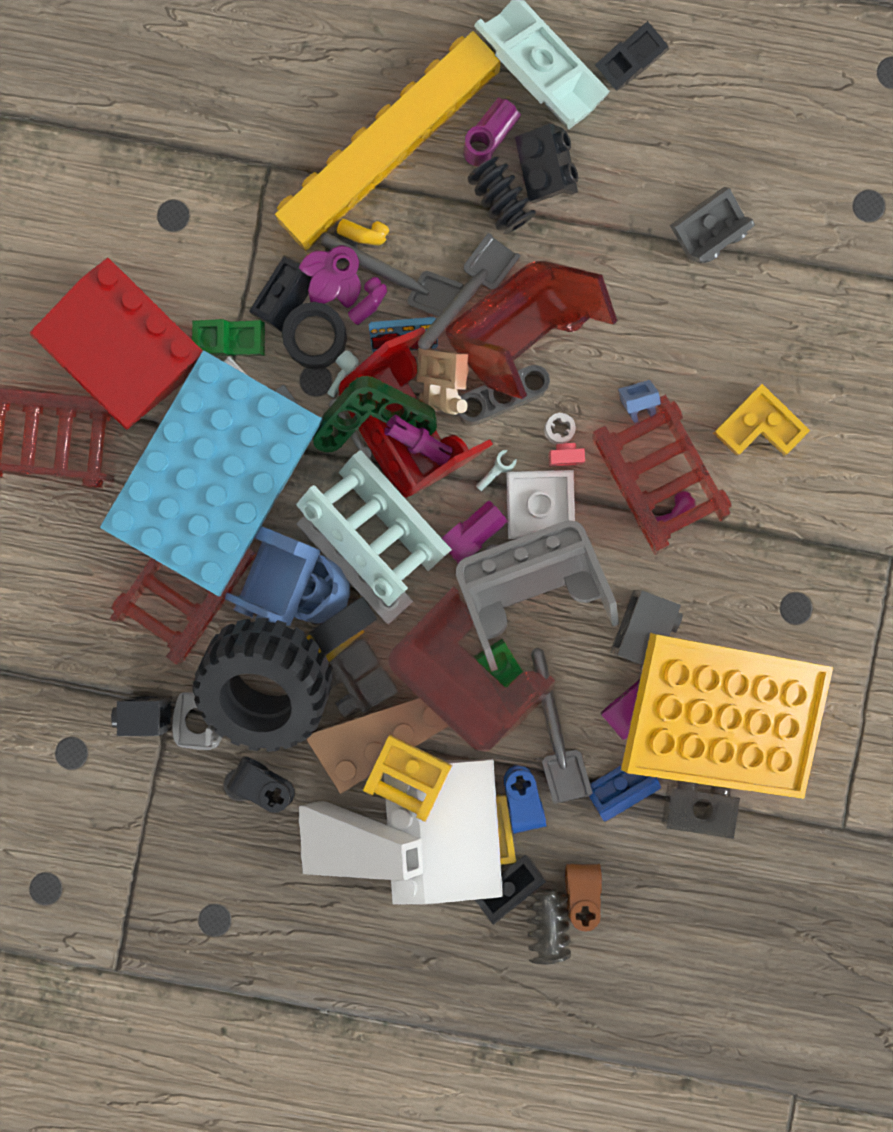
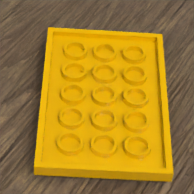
[621,633,833,799]

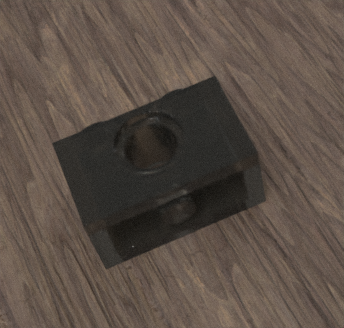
[662,780,740,839]

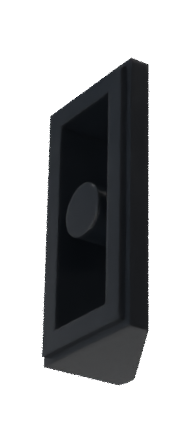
[249,256,312,332]
[475,854,546,925]

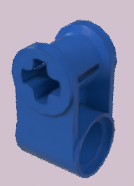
[503,765,547,834]

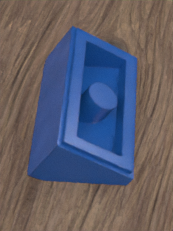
[589,765,661,822]

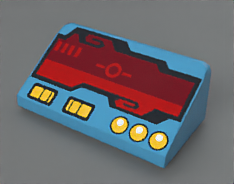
[369,317,438,353]

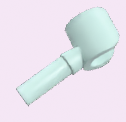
[327,350,359,397]
[476,450,517,491]

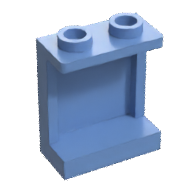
[224,526,321,626]

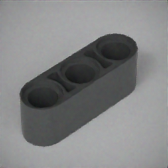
[458,365,550,426]

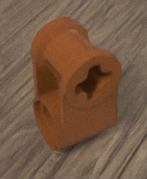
[565,864,602,932]

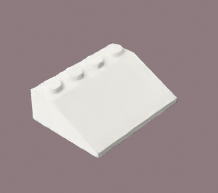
[384,759,503,904]

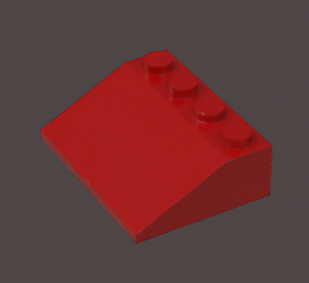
[30,258,203,430]

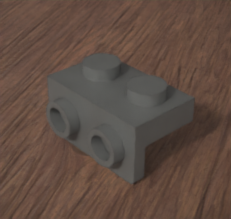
[670,187,755,263]

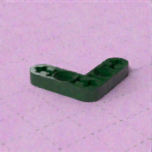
[313,376,437,452]

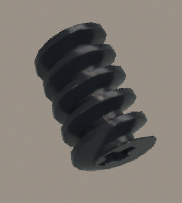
[467,157,536,234]

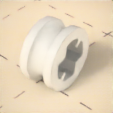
[544,413,576,444]

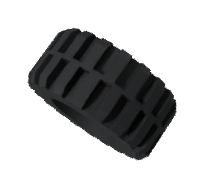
[192,618,332,752]

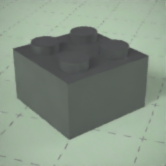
[610,590,683,665]

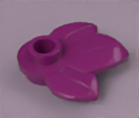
[299,245,361,308]

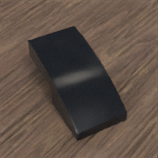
[595,21,669,91]

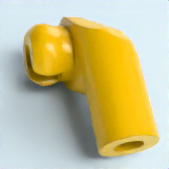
[337,219,389,246]

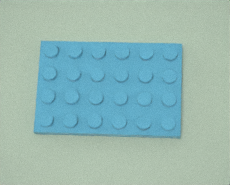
[100,350,323,596]

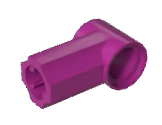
[463,97,521,166]
[441,500,508,564]

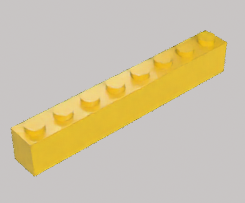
[275,31,501,252]

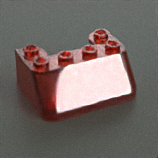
[389,586,555,751]

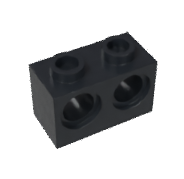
[111,696,172,736]

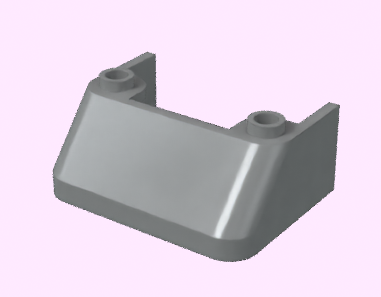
[456,520,619,672]

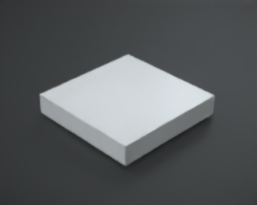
[506,470,575,539]

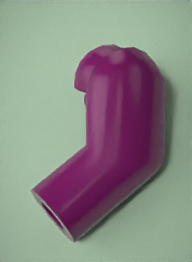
[653,491,696,534]

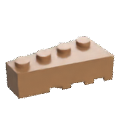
[306,689,457,794]

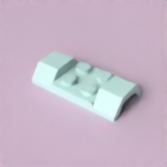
[474,0,610,130]

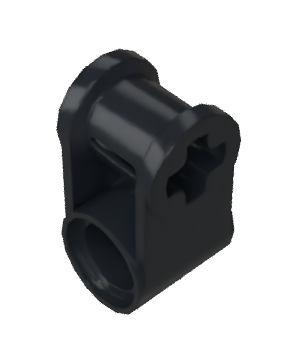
[227,756,295,813]

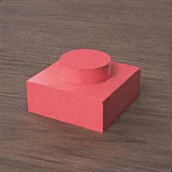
[548,443,585,467]

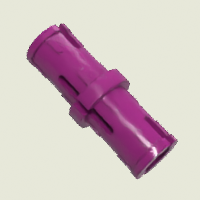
[384,415,452,466]

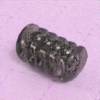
[526,888,571,965]

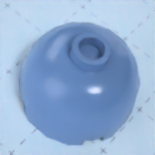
[294,555,350,623]

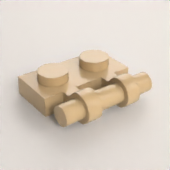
[417,348,469,415]

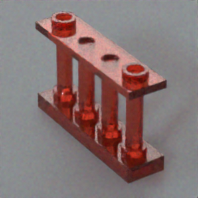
[0,388,114,488]
[592,394,732,555]
[109,547,258,664]

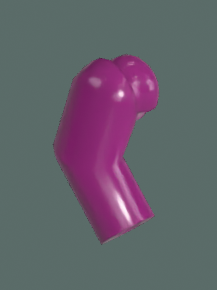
[348,277,387,325]

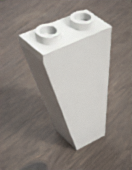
[299,801,423,881]

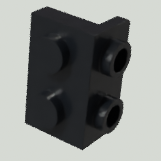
[515,123,578,203]

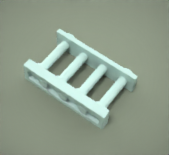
[296,450,451,607]

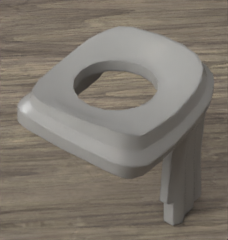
[172,692,222,750]

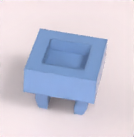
[618,380,661,423]

